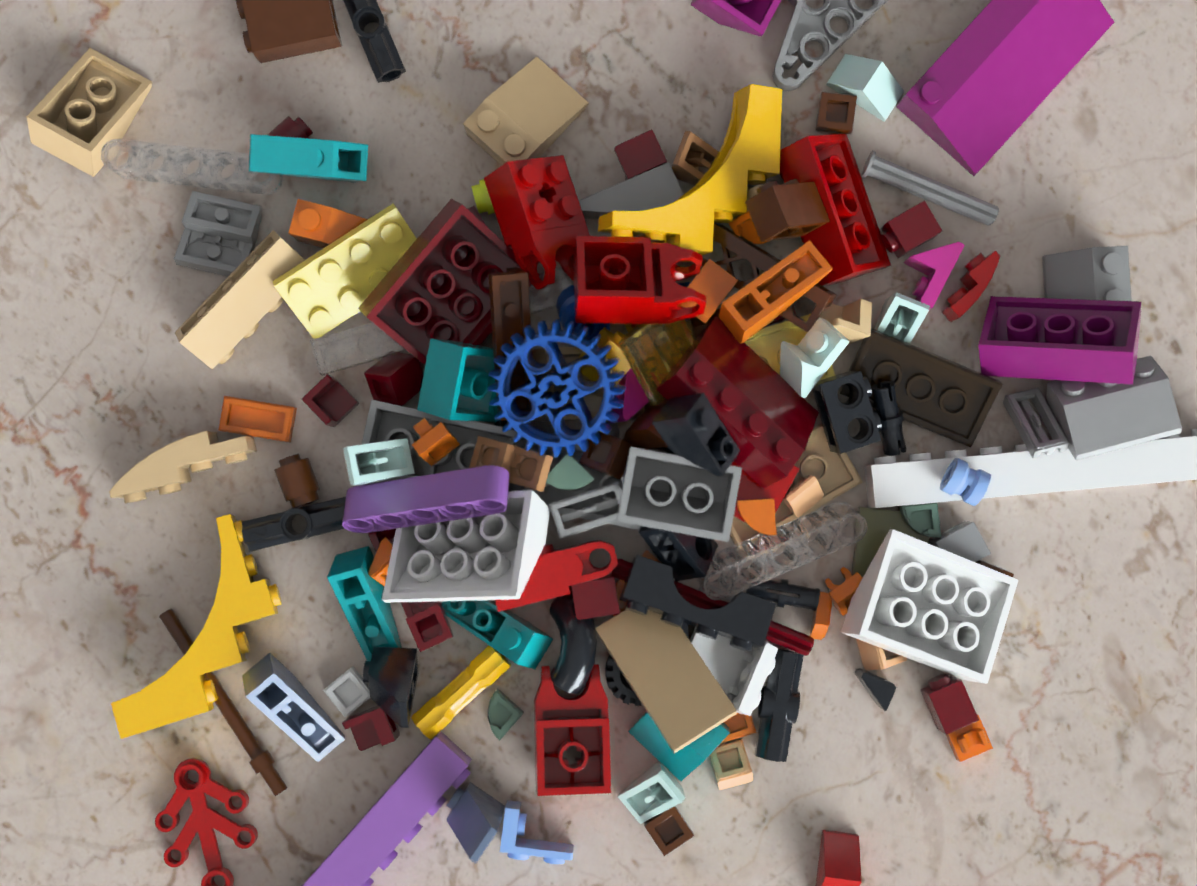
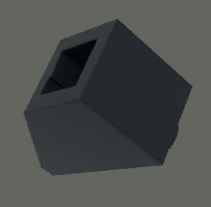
[652,393,740,476]

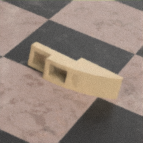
[109,431,257,504]

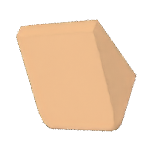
[783,475,824,517]
[856,639,907,670]
[710,739,753,790]

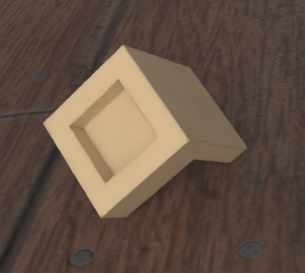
[815,299,872,345]

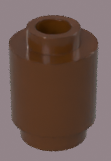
[274,454,320,508]

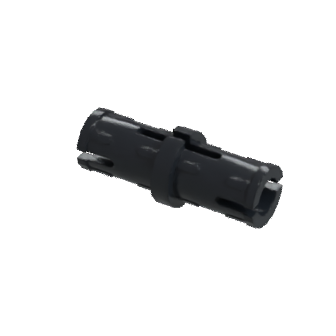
[871,381,907,456]
[746,575,820,611]

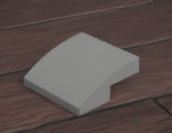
[174,191,262,277]

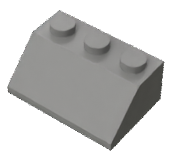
[1042,246,1132,301]
[1046,355,1182,460]
[617,447,742,542]

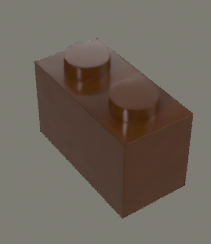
[745,179,830,242]

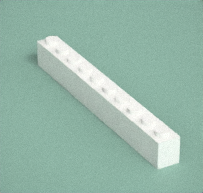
[864,429,1197,508]

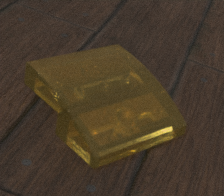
[618,319,695,406]

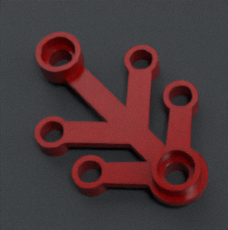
[155,758,258,886]

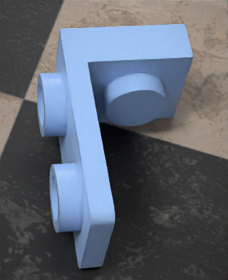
[500,800,574,864]

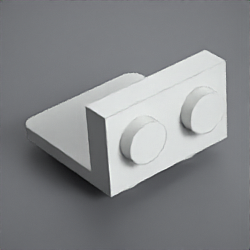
[690,627,779,716]

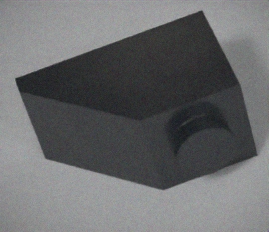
[363,646,418,728]

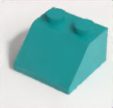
[417,338,497,422]
[628,711,730,781]

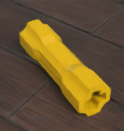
[411,645,511,740]

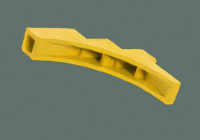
[598,84,782,262]
[111,514,282,739]

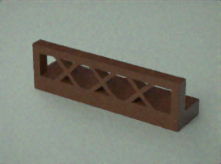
[701,222,837,332]
[488,267,533,420]

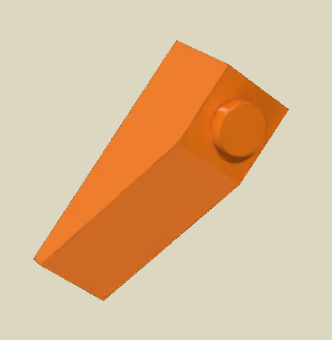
[288,199,368,248]
[718,240,832,345]

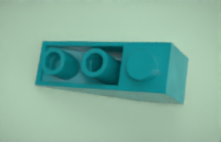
[248,134,368,182]
[442,600,553,670]

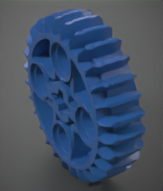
[487,319,626,458]

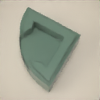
[546,454,594,490]
[899,503,941,538]
[488,688,524,741]

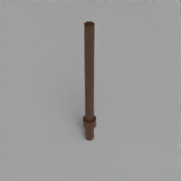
[159,609,287,796]

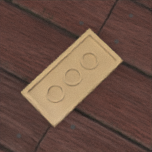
[730,424,863,552]
[595,609,737,753]

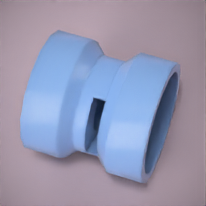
[940,458,991,506]

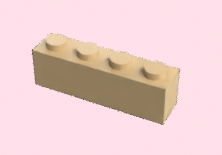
[174,230,305,369]

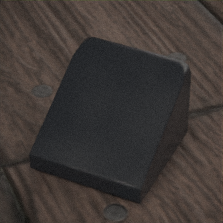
[855,668,897,711]

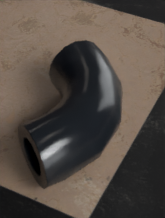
[549,591,597,694]

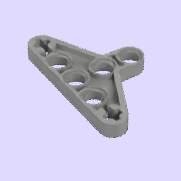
[772,0,888,91]

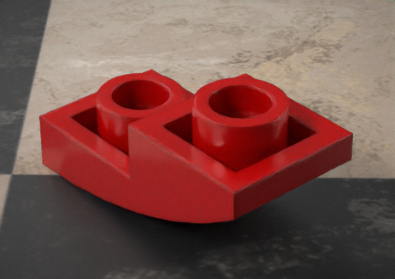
[942,251,1000,323]

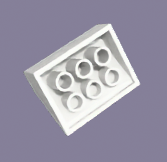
[382,490,550,603]
[841,529,1018,684]

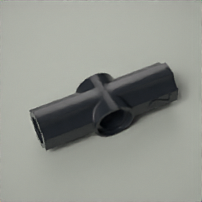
[343,0,406,83]
[242,497,346,552]
[754,649,804,762]

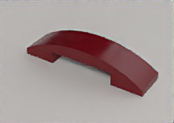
[368,529,454,652]

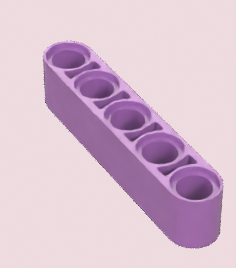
[342,465,510,533]

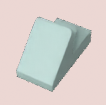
[780,317,849,398]

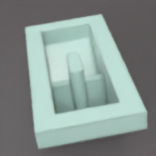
[826,54,904,122]
[874,292,930,344]
[343,438,415,486]
[617,761,686,824]

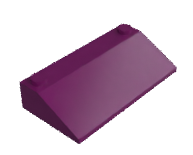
[896,0,1114,176]

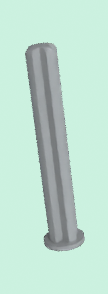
[861,151,999,225]

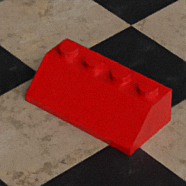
[780,134,891,286]

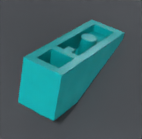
[327,546,402,661]

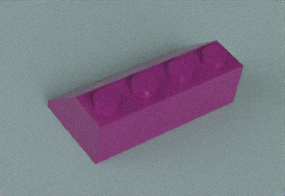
[978,296,1141,385]

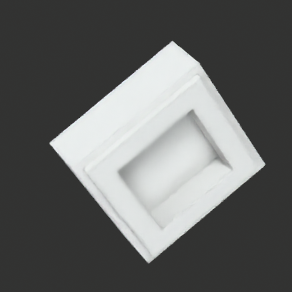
[323,666,370,718]

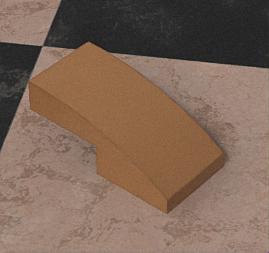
[469,436,553,492]

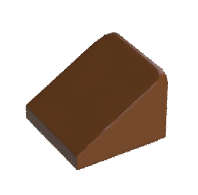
[579,431,633,479]

